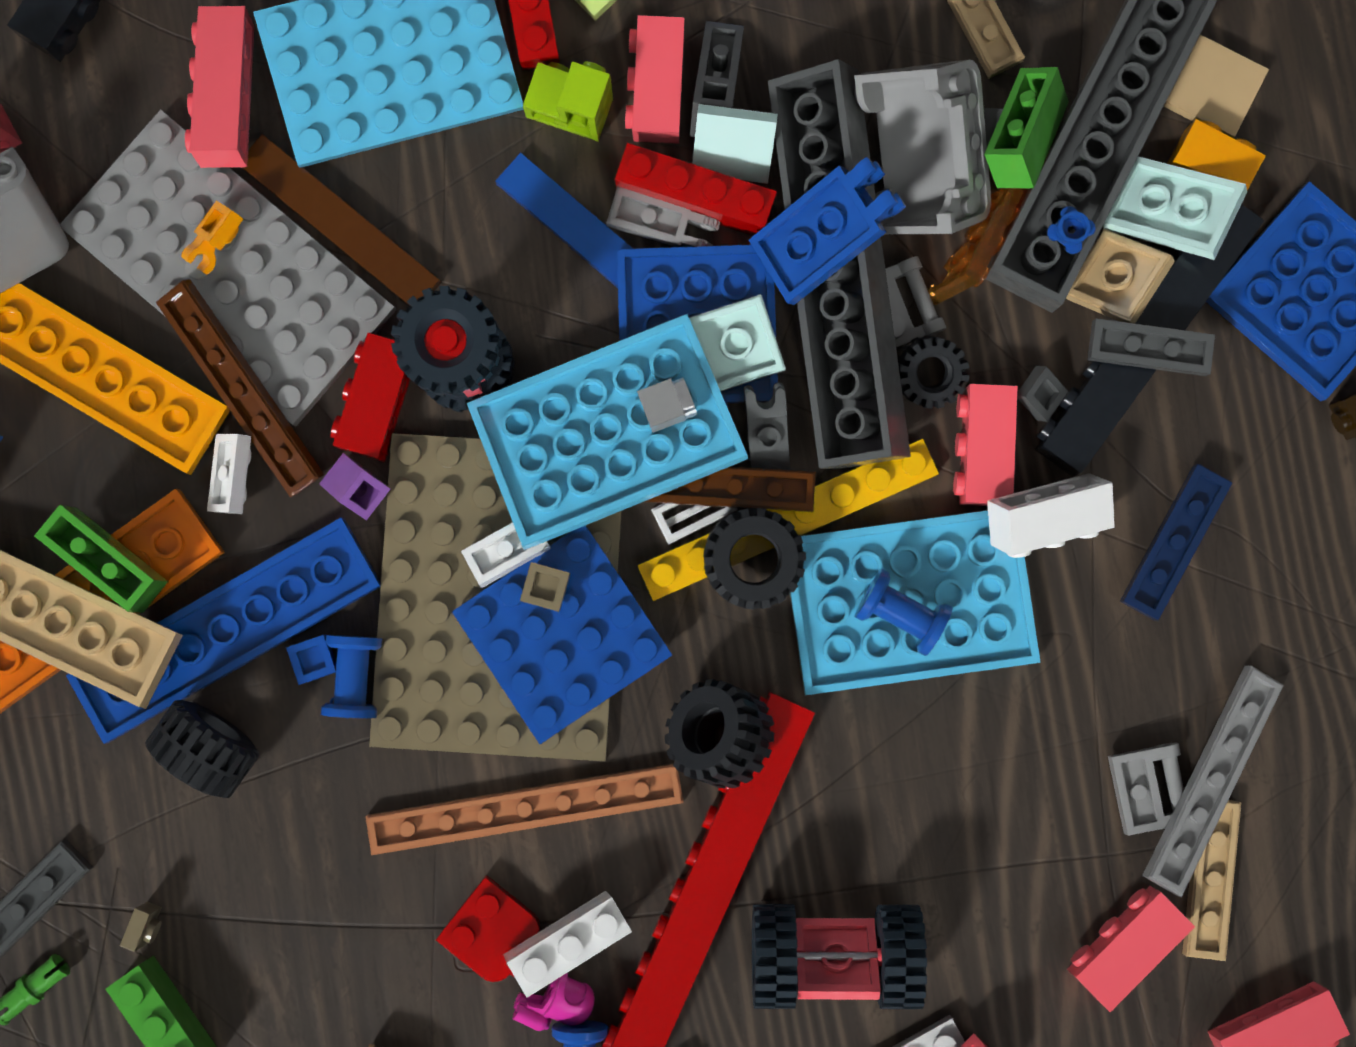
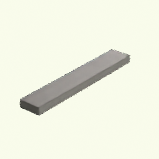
[1142,666,1284,897]

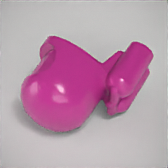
[512,972,595,1031]

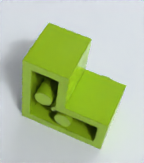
[523,61,613,142]

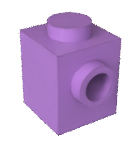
[319,453,390,521]

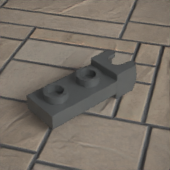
[744,382,790,470]

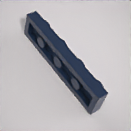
[1120,464,1232,620]

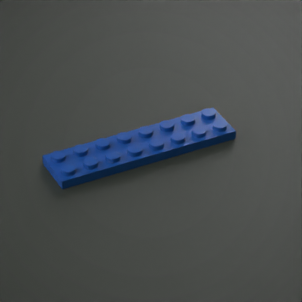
[66,517,381,744]

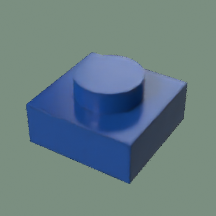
[286,634,336,685]

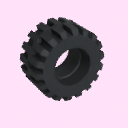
[703,508,806,610]
[664,679,775,789]
[145,700,259,798]

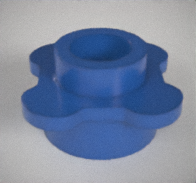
[1047,206,1096,254]

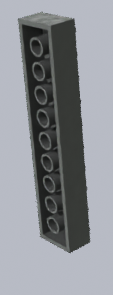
[983,0,1217,313]
[768,59,911,469]

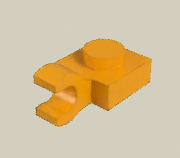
[181,200,243,275]

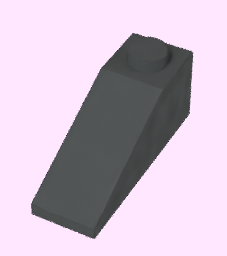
[690,21,744,137]

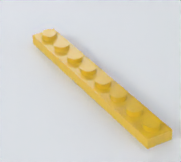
[637,439,939,601]

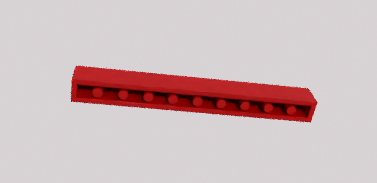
[602,691,815,1047]

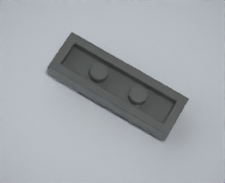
[1087,318,1215,376]

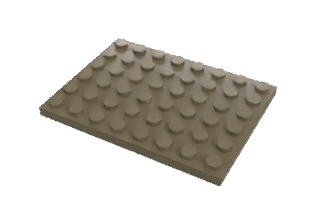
[369,433,622,762]

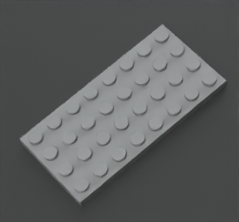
[60,109,397,426]

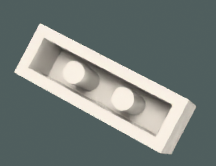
[987,473,1115,558]
[503,891,632,998]

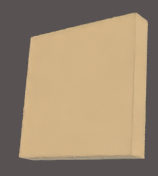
[1163,35,1269,138]
[1066,229,1175,324]

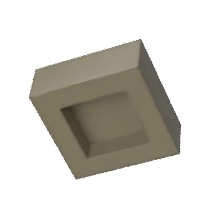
[520,562,571,612]
[120,902,162,952]

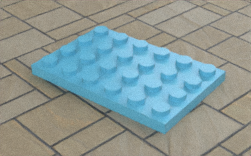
[253,0,524,168]
[467,314,748,550]
[790,510,1041,695]

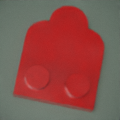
[436,875,540,982]

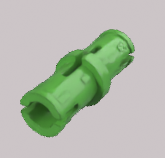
[0,954,70,1026]

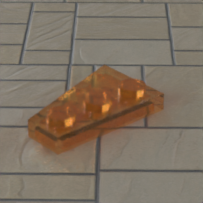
[928,188,1024,305]

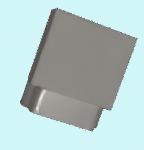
[637,378,697,433]

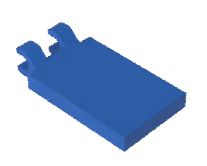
[749,157,906,305]

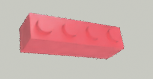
[185,6,255,168]

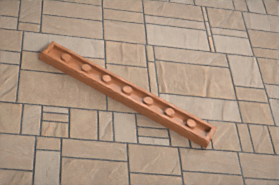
[365,763,684,855]

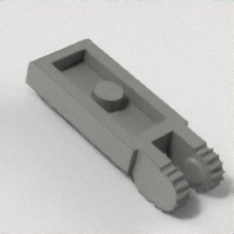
[606,187,720,247]

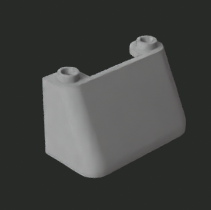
[854,60,991,234]
[0,147,69,293]

